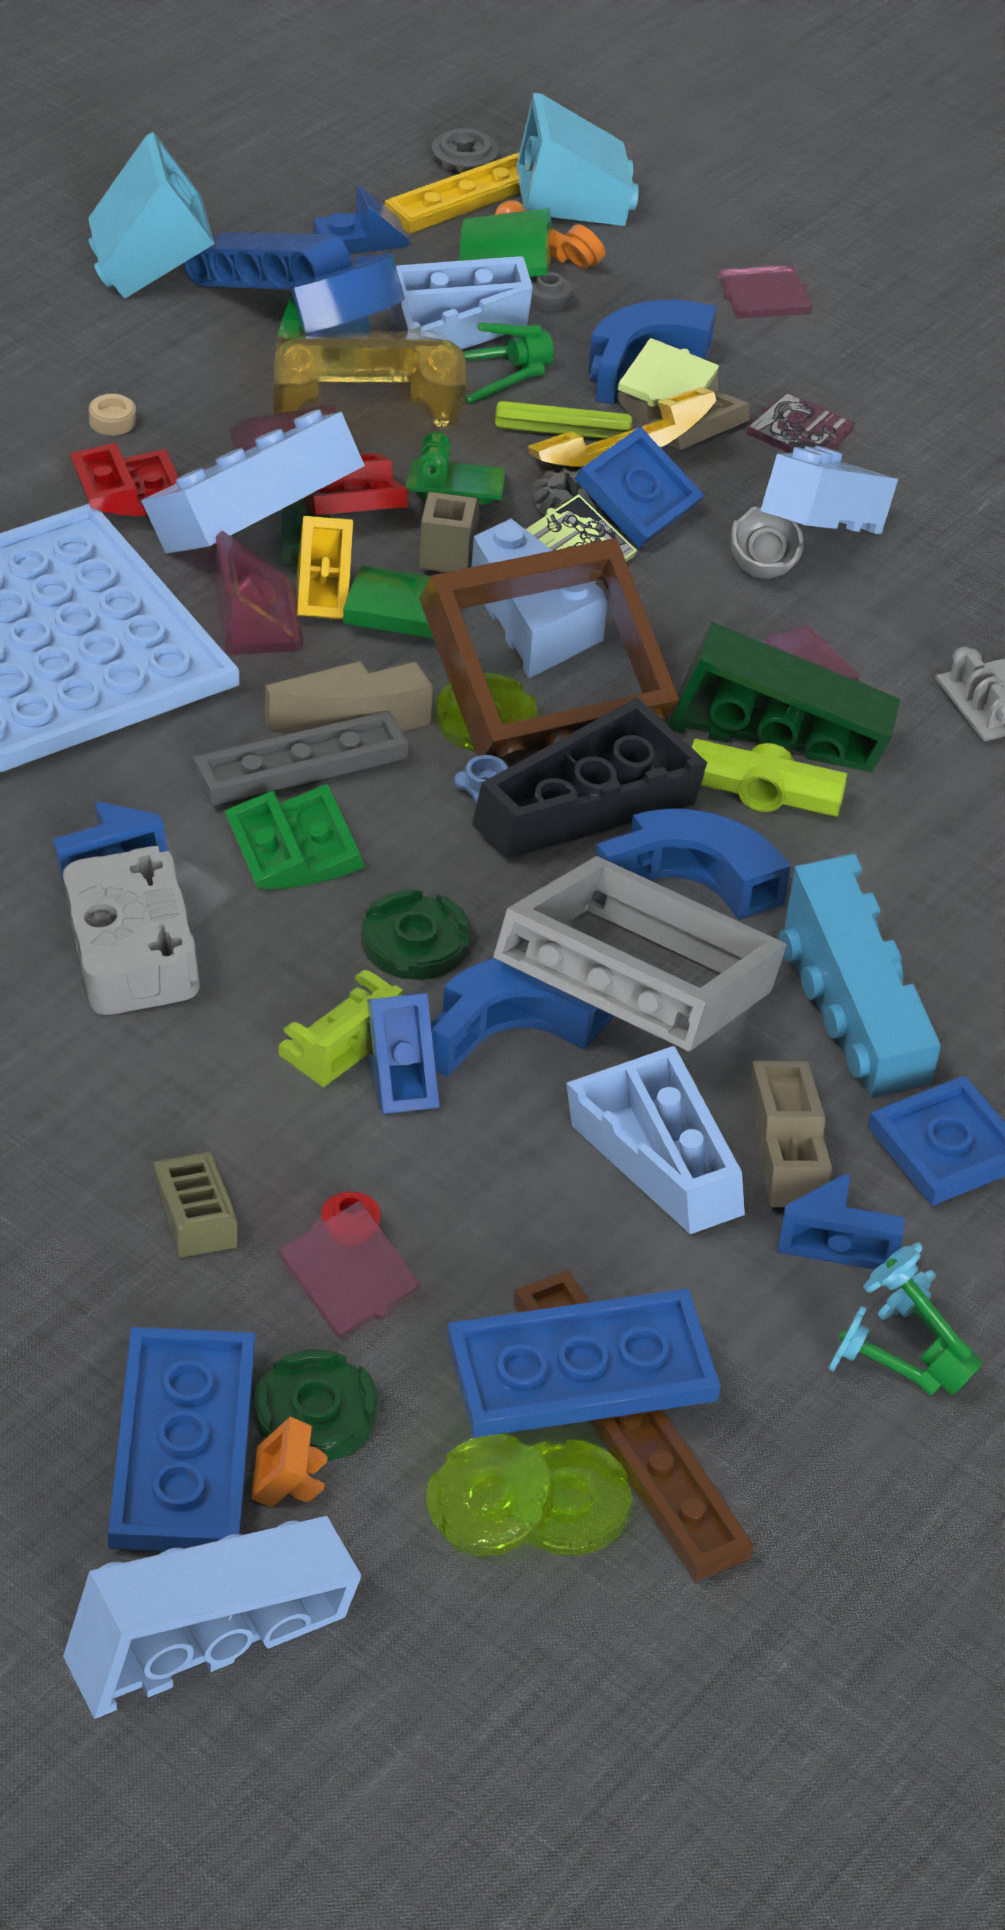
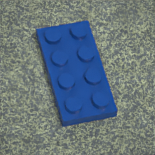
[447,1288,721,1438]
[108,1327,255,1551]

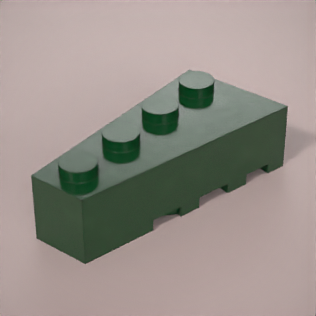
[667,622,901,773]

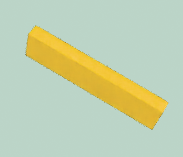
[385,153,521,234]

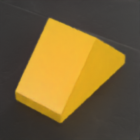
[297,516,353,620]

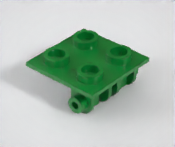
[406,431,506,504]

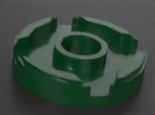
[361,889,470,980]
[254,1349,378,1462]

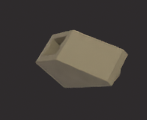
[419,492,481,573]

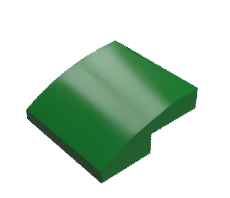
[459,208,552,277]
[343,565,434,639]
[224,783,365,889]

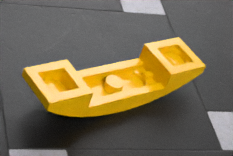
[528,387,717,467]

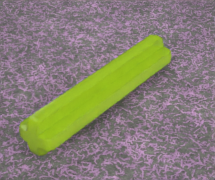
[495,401,632,439]

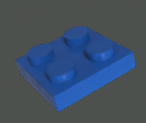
[574,426,705,548]
[868,1075,1005,1206]

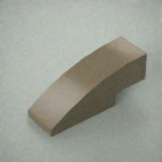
[265,661,433,734]
[752,1061,832,1207]

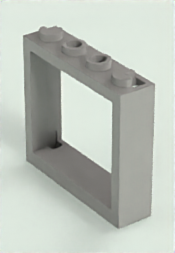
[493,856,787,1052]

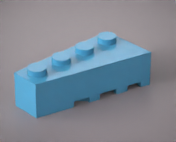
[779,853,941,1098]

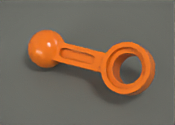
[495,200,606,269]

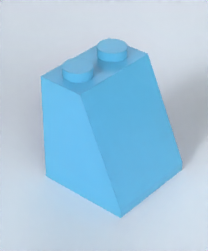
[516,93,639,226]
[88,132,215,299]

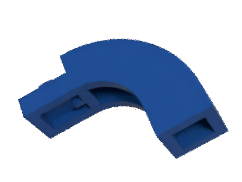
[290,252,405,334]
[588,300,717,405]
[596,809,791,920]
[431,958,614,1078]

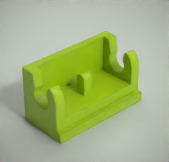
[279,970,404,1088]

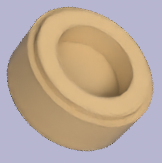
[89,394,136,436]

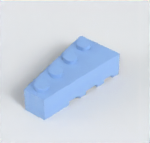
[141,409,365,554]
[63,1516,362,1719]

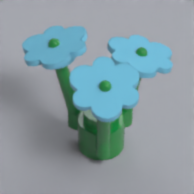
[828,1242,985,1397]

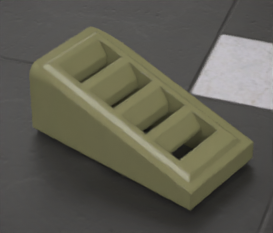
[153,1152,237,1258]

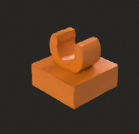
[250,1417,327,1508]

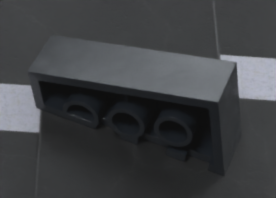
[472,697,708,859]

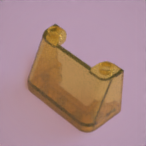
[271,331,466,426]

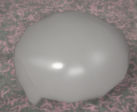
[731,507,804,579]

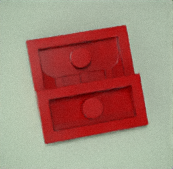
[70,443,179,516]
[301,452,408,515]

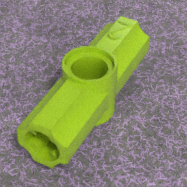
[692,738,848,817]

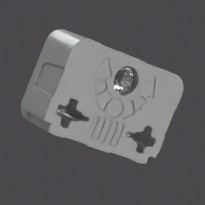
[63,846,200,1015]

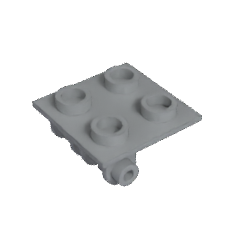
[936,646,1005,742]

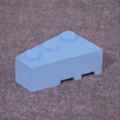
[388,256,533,370]
[760,446,898,534]
[472,519,608,679]
[566,1046,745,1234]

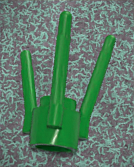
[447,322,554,404]

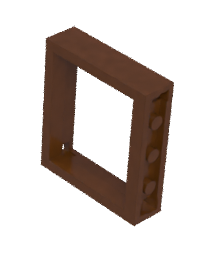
[419,538,679,763]

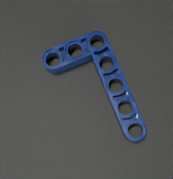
[183,232,376,378]

